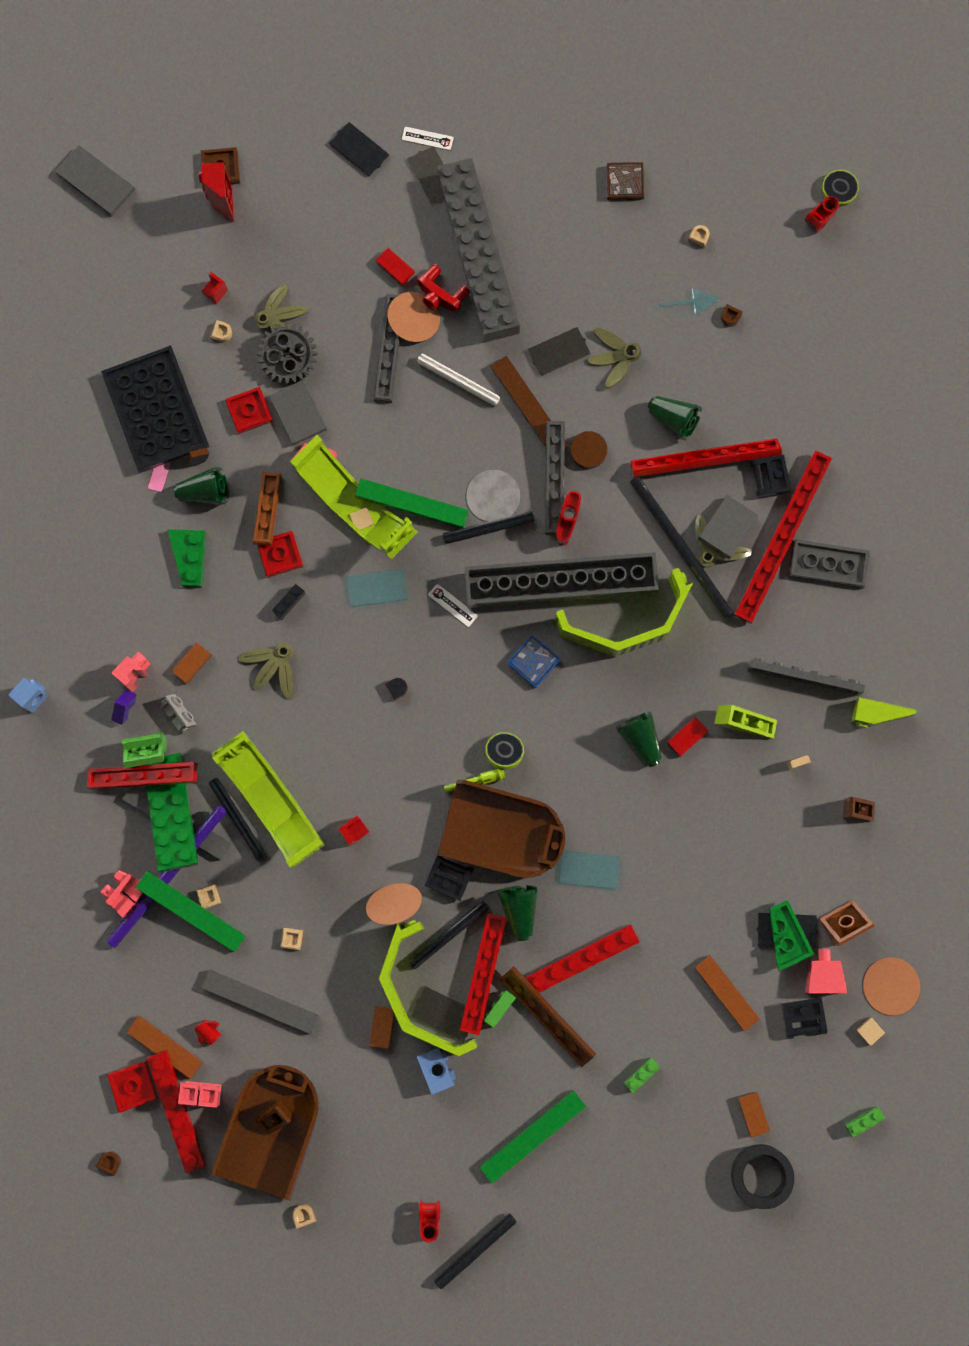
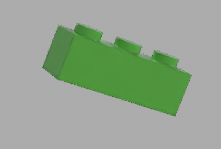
[484,990,516,1028]
[624,1058,660,1093]
[844,1106,885,1138]

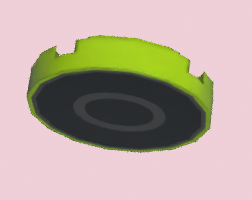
[822,170,859,206]
[486,733,524,769]

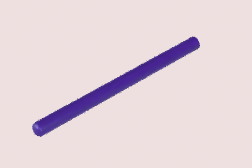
[106,806,226,948]

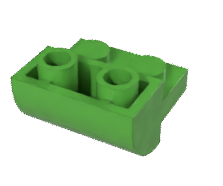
[122,732,167,768]

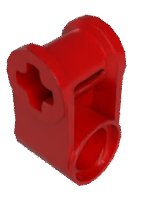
[804,196,839,233]
[419,1201,440,1243]

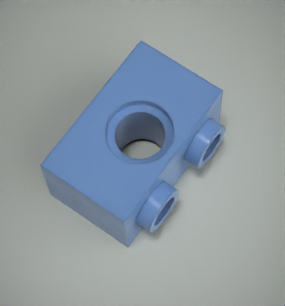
[8,678,48,713]
[417,1047,456,1095]

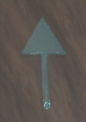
[660,287,720,315]

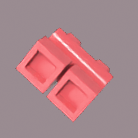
[112,652,151,692]
[101,870,144,918]
[178,1081,222,1108]

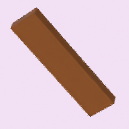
[252,472,282,546]
[694,955,760,1031]
[127,1016,203,1079]

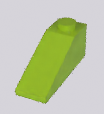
[851,697,917,728]
[714,705,777,739]

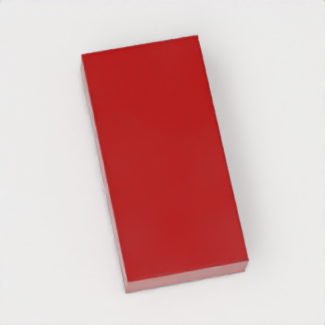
[376,248,415,286]
[667,717,709,757]

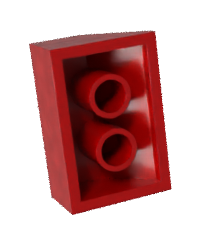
[199,162,234,222]

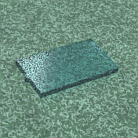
[348,569,407,607]
[560,850,621,889]

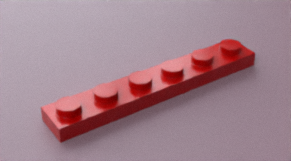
[87,762,198,790]
[460,913,507,1035]
[525,924,640,993]
[147,1050,206,1173]

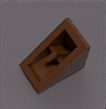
[843,797,875,821]
[255,1099,292,1135]

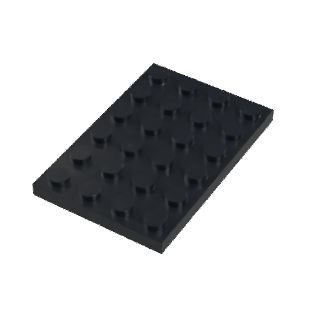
[101,345,210,473]

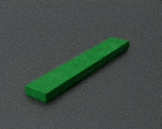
[355,478,469,529]
[135,871,246,952]
[480,1090,586,1183]

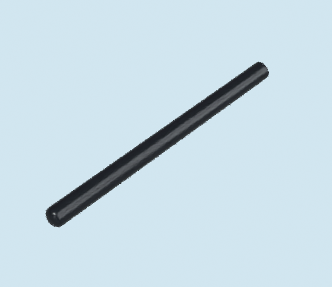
[630,476,733,618]

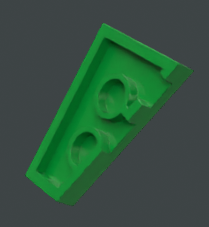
[167,529,206,587]
[769,900,814,971]

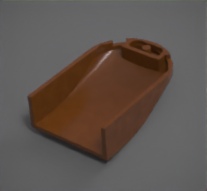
[437,780,565,878]
[211,1065,319,1201]

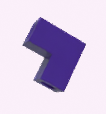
[111,690,137,725]

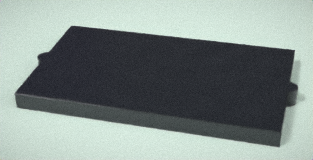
[329,122,389,177]
[756,913,818,948]

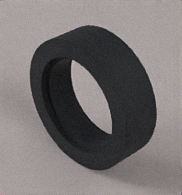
[731,1144,794,1209]

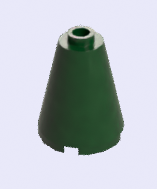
[648,396,702,441]
[174,467,229,505]
[616,711,662,768]
[498,885,538,941]

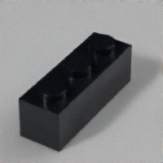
[272,583,306,620]

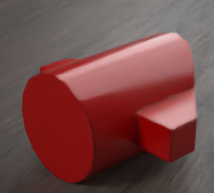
[195,1020,222,1046]

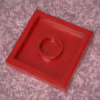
[225,386,273,434]
[257,531,304,578]
[107,1061,158,1113]

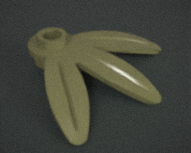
[254,284,308,339]
[587,327,642,388]
[695,515,752,567]
[238,643,293,699]

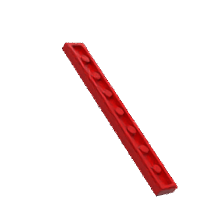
[630,438,782,477]

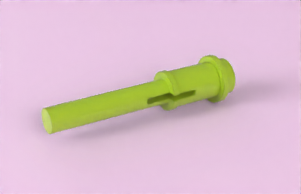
[444,768,506,793]

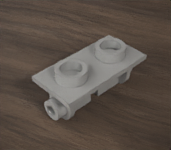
[161,694,197,733]

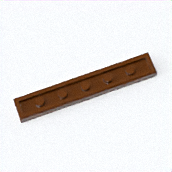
[491,356,568,449]
[499,966,596,1067]

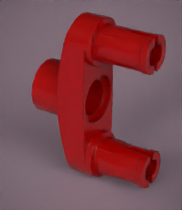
[417,264,470,312]
[556,491,581,545]

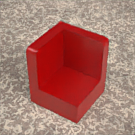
[201,271,228,304]
[338,815,369,846]

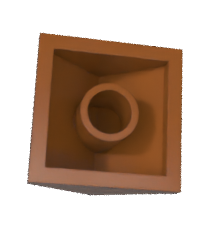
[819,900,874,946]

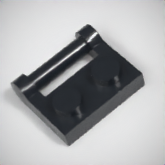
[750,455,791,498]
[424,856,474,901]
[781,998,827,1039]

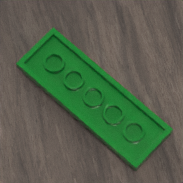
[146,753,199,873]

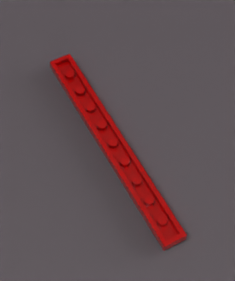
[734,450,832,624]

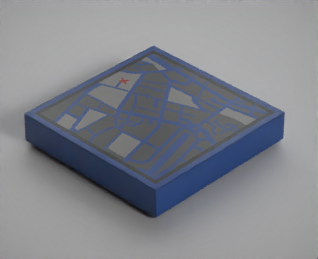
[507,635,561,688]

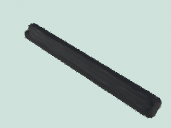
[443,511,534,544]
[209,778,267,862]
[408,901,489,969]
[434,1213,516,1289]

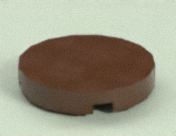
[570,431,607,469]

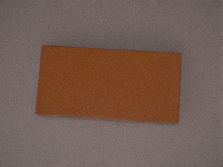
[172,642,212,684]
[369,1006,394,1049]
[738,1092,770,1138]

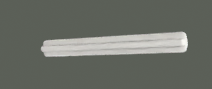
[417,354,500,406]

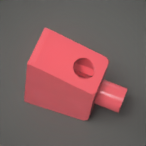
[805,949,847,993]

